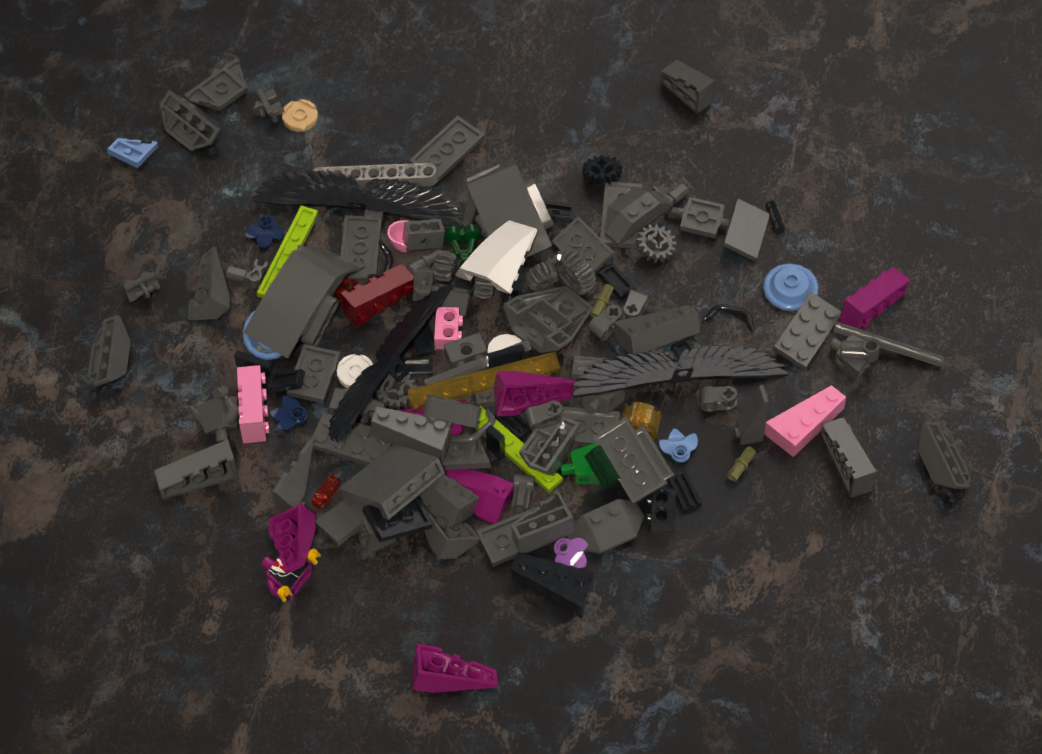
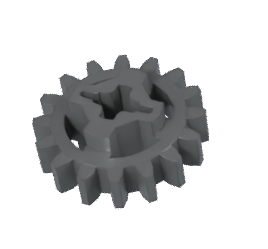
[635,224,677,263]
[376,371,418,411]

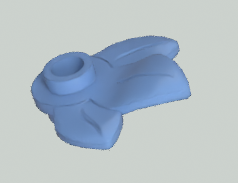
[659,429,698,463]

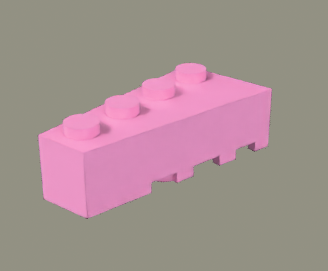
[237,365,269,443]
[764,385,846,457]

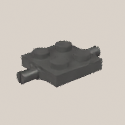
[671,197,729,239]

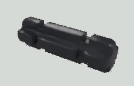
[765,200,785,234]

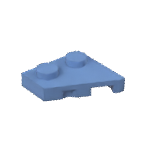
[107,138,158,168]

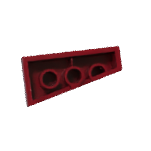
[341,264,414,328]

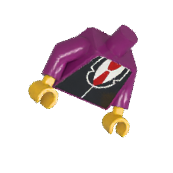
[261,549,321,602]

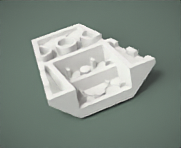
[455,220,537,294]

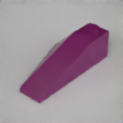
[411,643,498,693]

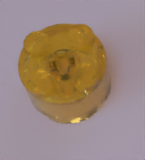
[622,402,662,440]

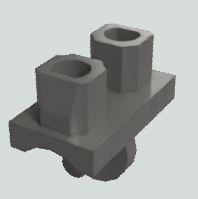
[253,88,285,123]
[413,267,433,301]
[123,271,160,302]

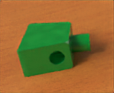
[560,443,607,485]

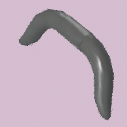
[450,409,495,444]

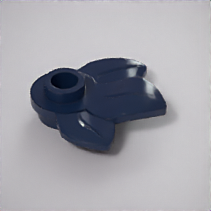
[246,215,283,249]
[270,396,308,430]

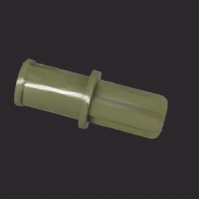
[590,284,614,318]
[726,447,756,482]

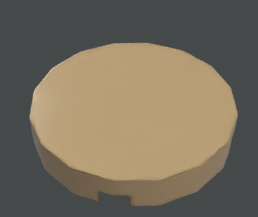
[282,99,318,132]

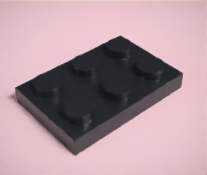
[362,496,433,542]

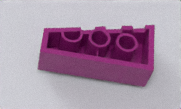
[838,267,910,329]

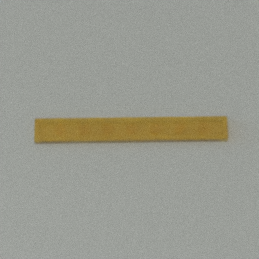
[407,352,561,410]

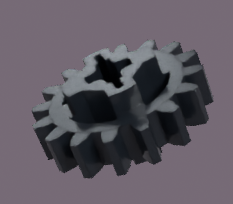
[582,155,622,186]

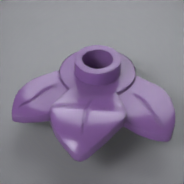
[554,538,589,569]

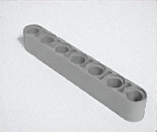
[313,163,438,189]

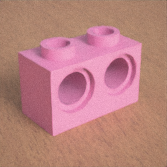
[434,307,463,349]

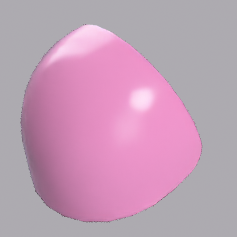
[388,220,411,254]

